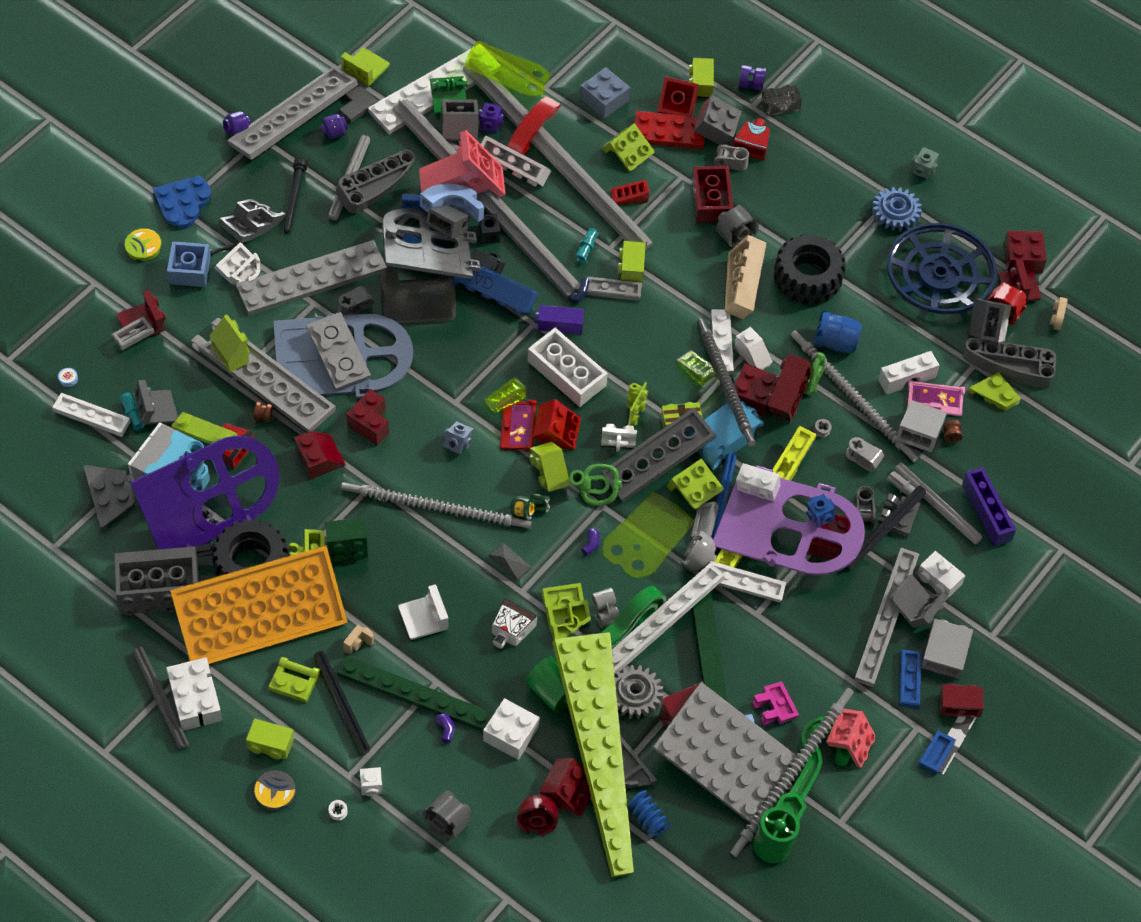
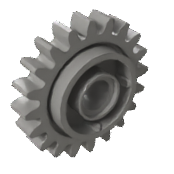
[615,665,663,719]

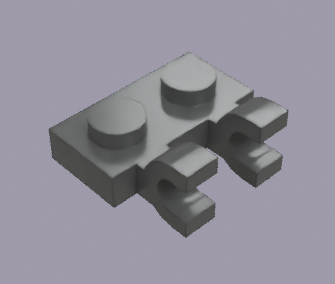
[878,493,920,537]

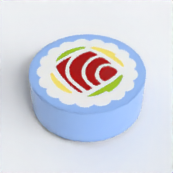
[58,368,78,387]

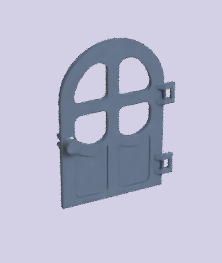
[274,313,413,398]

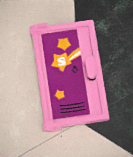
[907,380,965,417]

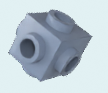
[443,421,473,454]

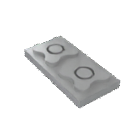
[306,312,371,391]

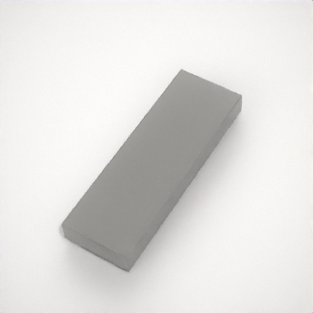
[586,277,642,301]

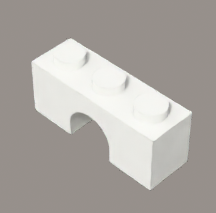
[878,351,940,395]

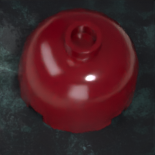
[517,795,558,836]

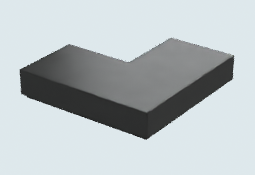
[339,84,378,123]

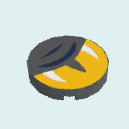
[254,770,296,811]

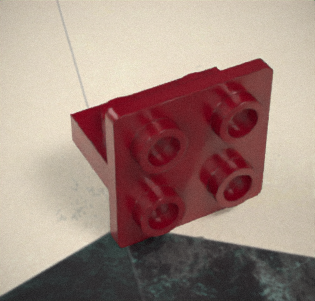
[998,259,1041,302]

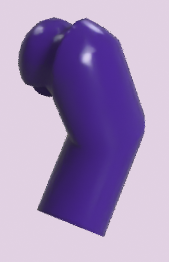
[581,529,600,556]
[436,713,455,743]

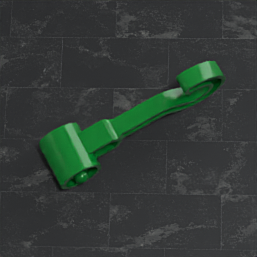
[525,586,667,713]
[753,717,851,863]

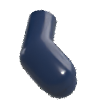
[570,278,590,303]

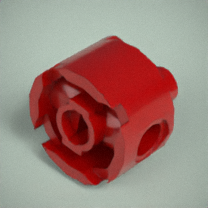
[987,283,1026,326]

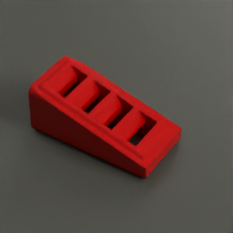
[611,180,649,205]

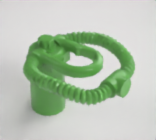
[804,352,826,395]
[569,463,622,506]

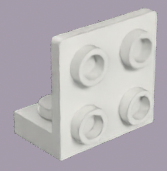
[399,584,448,640]

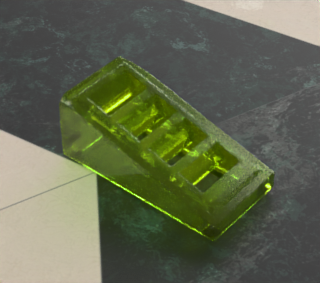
[677,350,716,386]
[484,377,526,412]

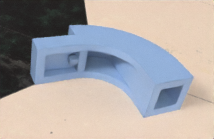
[420,183,484,222]

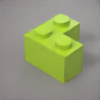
[529,442,570,492]

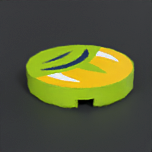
[125,229,162,261]

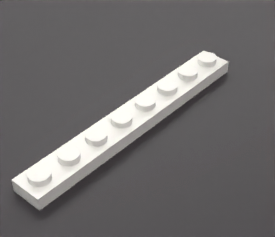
[612,563,725,676]

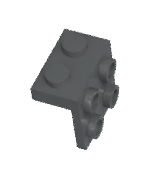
[890,574,947,628]

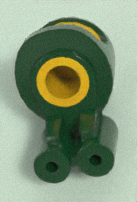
[510,494,550,520]

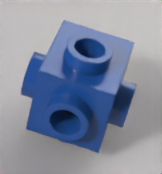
[806,493,836,528]

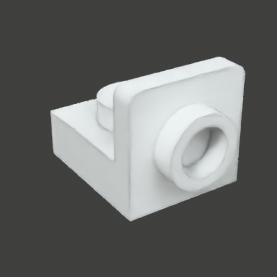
[360,767,382,796]

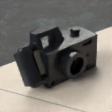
[470,249,505,275]

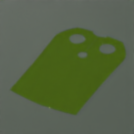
[465,40,550,96]
[603,492,695,578]

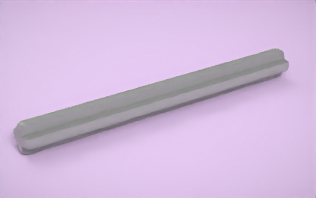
[328,135,370,221]
[894,463,983,544]

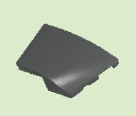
[219,199,286,243]

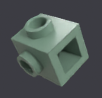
[911,147,939,179]

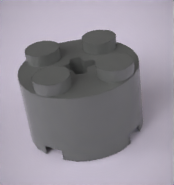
[716,205,759,247]
[422,790,471,841]

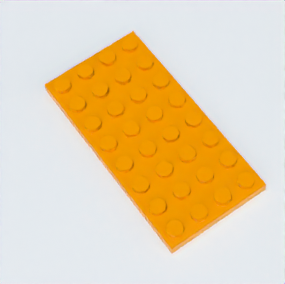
[170,546,348,664]

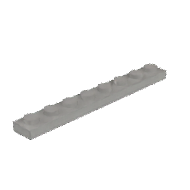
[854,548,919,687]

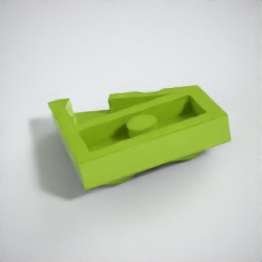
[969,372,1021,411]

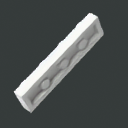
[711,309,734,375]
[52,393,131,437]
[709,561,786,602]

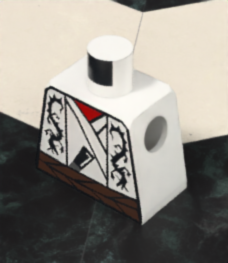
[492,598,537,648]

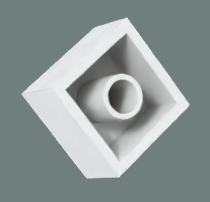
[483,698,540,760]

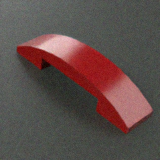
[507,96,561,155]

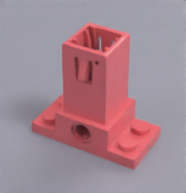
[419,130,506,197]

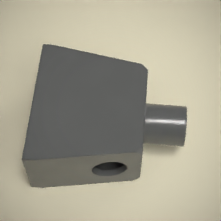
[426,205,471,239]

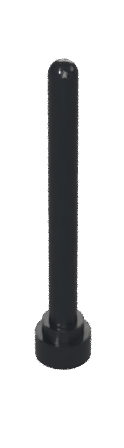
[283,158,308,233]

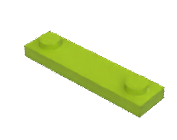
[171,412,238,451]

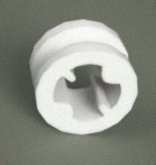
[328,800,348,821]

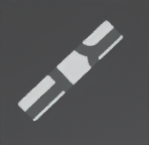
[939,716,976,774]

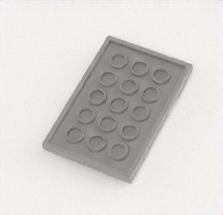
[652,682,798,824]

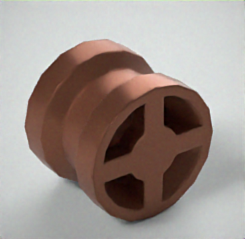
[254,401,273,423]
[943,420,963,443]

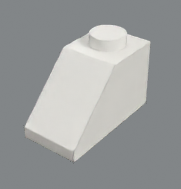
[734,327,772,370]

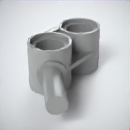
[591,588,623,644]

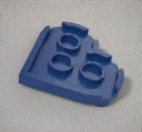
[153,176,211,229]

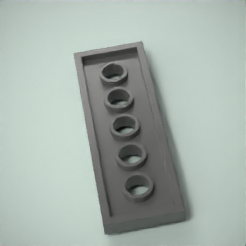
[600,407,717,502]

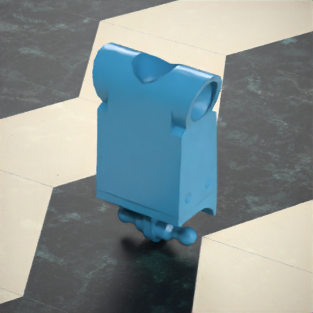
[684,401,764,470]

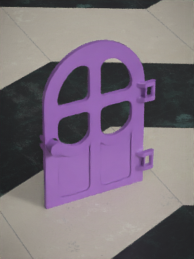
[713,466,865,575]

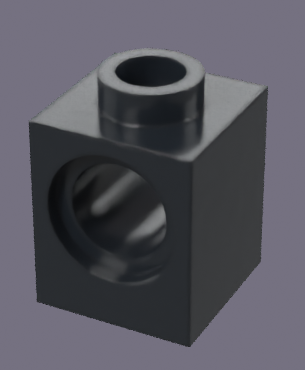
[479,214,500,244]

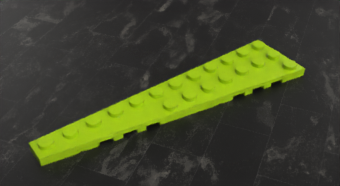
[552,632,634,878]

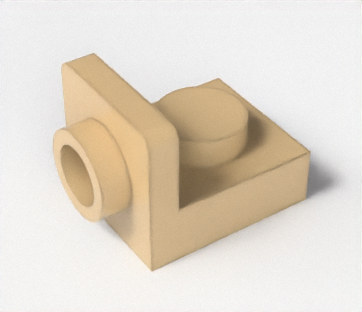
[343,624,374,655]

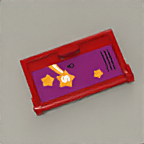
[500,400,537,452]

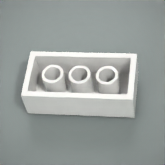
[528,328,608,407]

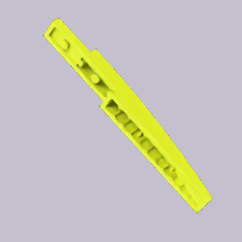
[715,426,816,568]

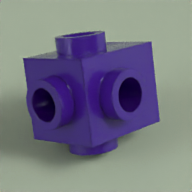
[478,103,504,133]

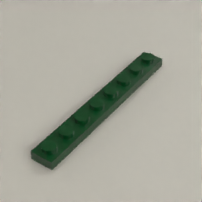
[337,656,494,732]

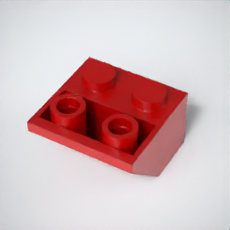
[533,399,581,450]

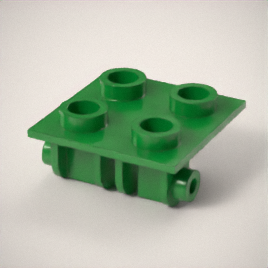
[430,76,468,114]

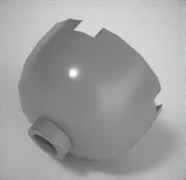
[681,530,717,570]

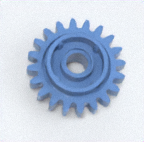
[872,187,922,231]

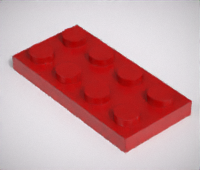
[635,111,704,149]

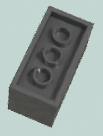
[115,547,199,615]

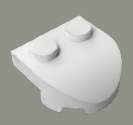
[214,242,260,285]

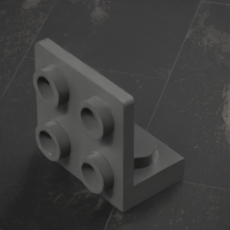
[133,380,178,425]

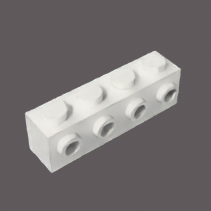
[481,135,551,187]

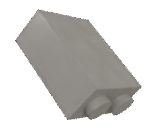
[896,400,947,453]
[921,619,973,679]

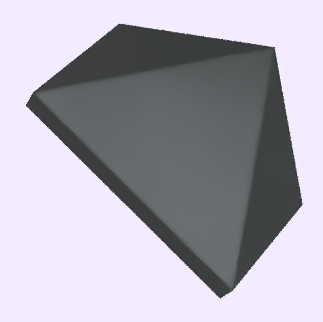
[490,543,531,581]

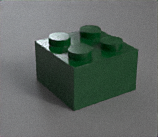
[325,517,368,562]

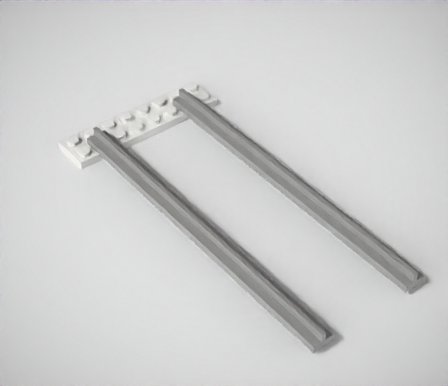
[368,44,653,299]

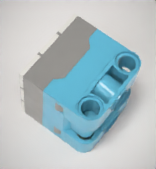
[128,423,210,491]

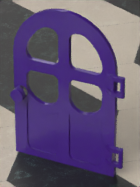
[130,436,279,550]

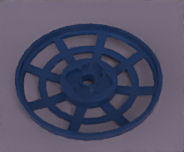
[887,223,997,314]

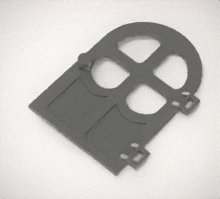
[382,208,481,279]

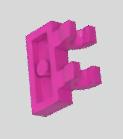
[752,681,799,727]

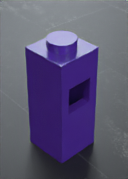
[534,305,584,335]

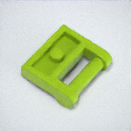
[269,656,320,703]

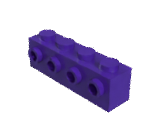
[962,467,1016,547]

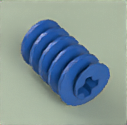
[628,790,671,837]

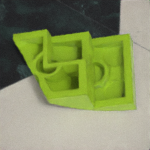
[541,583,591,640]

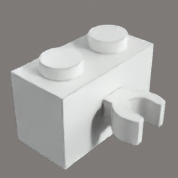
[917,551,965,599]

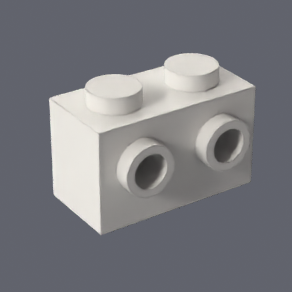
[736,463,781,502]

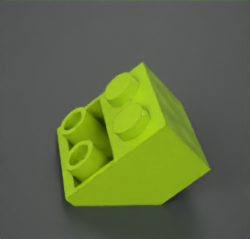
[210,315,250,372]

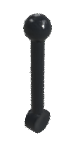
[210,241,244,256]

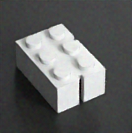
[166,657,222,731]

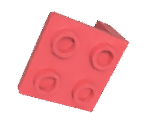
[826,709,875,767]

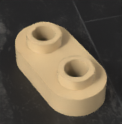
[1050,297,1067,331]

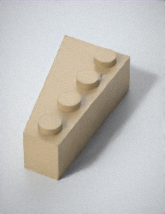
[725,235,766,319]

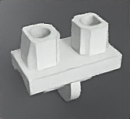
[601,424,637,452]

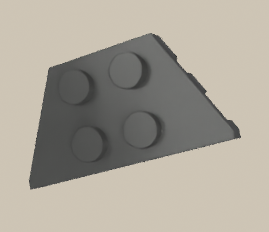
[83,465,135,531]
[620,735,657,789]

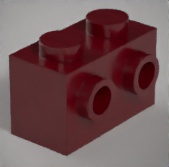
[939,683,984,718]

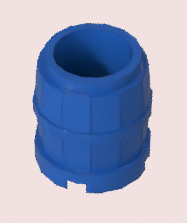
[814,311,862,353]

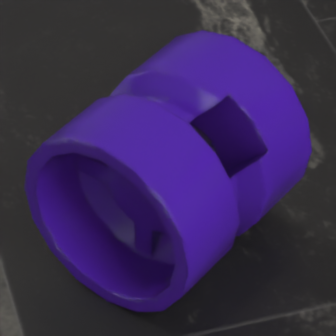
[739,65,766,91]

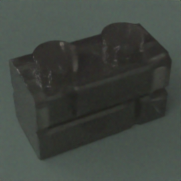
[761,85,802,116]

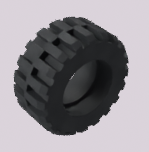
[774,234,846,305]
[212,519,289,577]

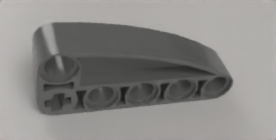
[336,150,415,213]
[963,338,1056,388]

